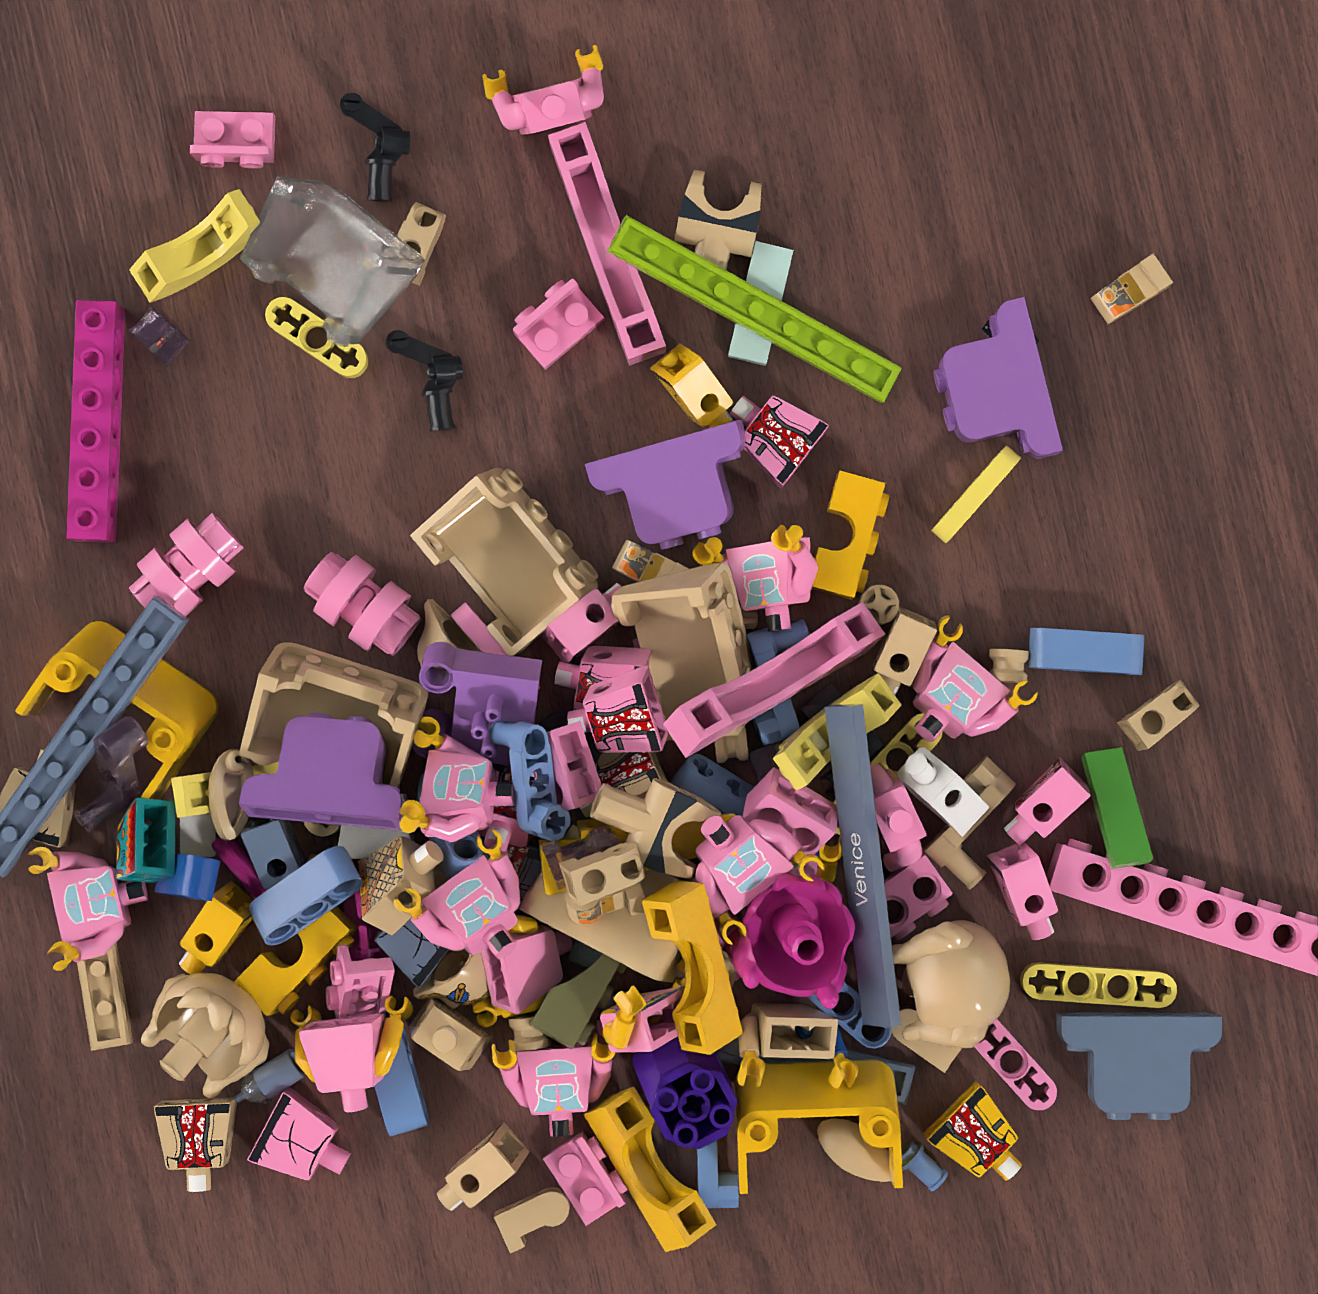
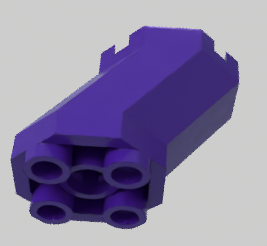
[632,1036,738,1149]

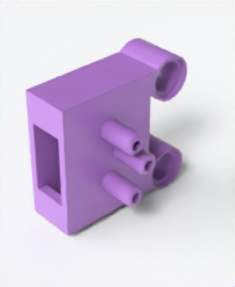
[413,642,542,766]

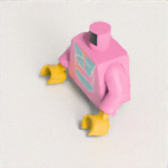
[482,45,604,135]
[693,525,818,632]
[913,615,1038,742]
[399,716,515,842]
[695,815,824,945]
[394,828,520,959]
[28,847,148,971]
[491,1034,615,1137]

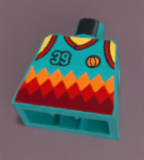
[116,798,175,883]

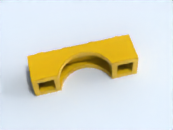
[642,881,743,1055]
[583,1086,717,1252]

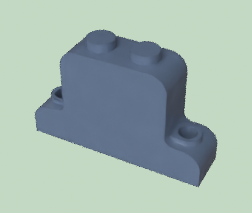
[1056,1012,1222,1120]

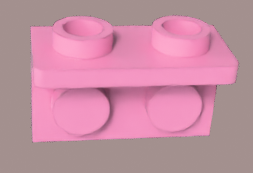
[190,111,275,169]
[513,278,605,370]
[325,945,395,1019]
[543,1131,628,1226]

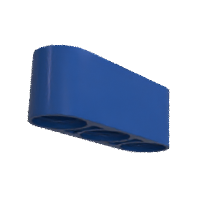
[154,854,221,901]

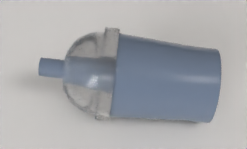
[234,1049,306,1104]

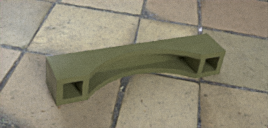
[530,954,627,1049]

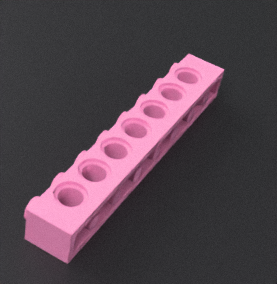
[1046,839,1318,976]

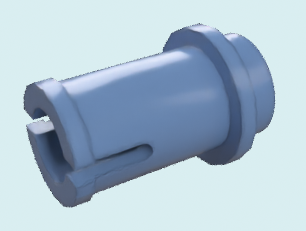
[901,1141,948,1191]

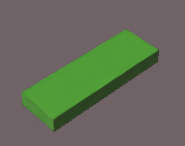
[1081,747,1153,869]

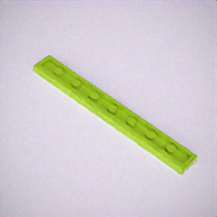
[606,215,902,403]

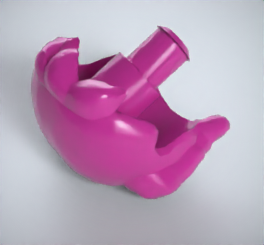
[725,873,855,1009]

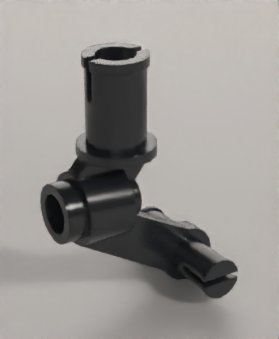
[339,93,410,202]
[385,330,463,432]

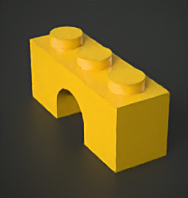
[811,471,890,600]
[234,906,359,1016]

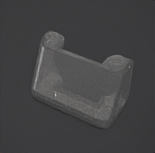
[240,176,425,347]

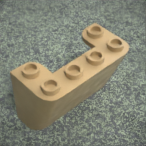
[410,468,598,656]

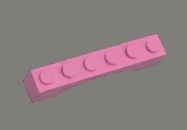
[548,122,666,366]
[663,602,885,758]

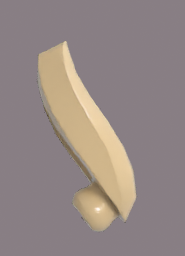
[208,749,254,840]
[817,1118,891,1182]

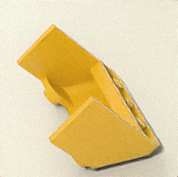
[15,621,219,800]
[735,1059,903,1194]

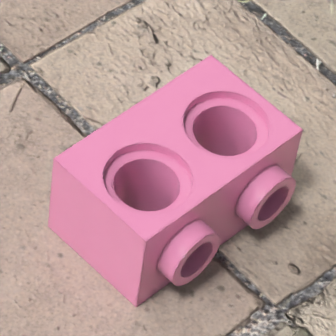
[533,721,602,811]
[743,767,838,854]
[884,853,953,940]

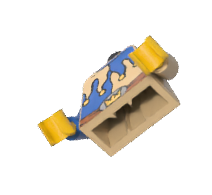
[737,1002,859,1088]

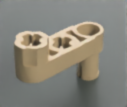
[924,756,1016,890]

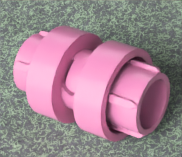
[129,513,244,616]
[303,552,421,656]

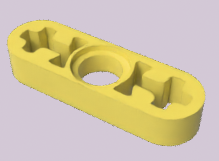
[265,297,368,378]
[931,445,1021,543]

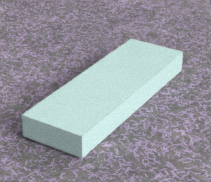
[728,241,794,366]

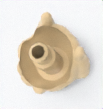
[892,920,1010,1048]
[141,973,269,1099]

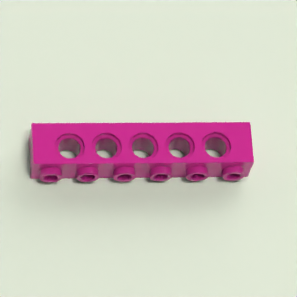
[66,300,125,543]

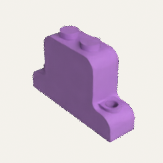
[933,297,1063,459]
[585,420,746,550]
[239,712,404,831]

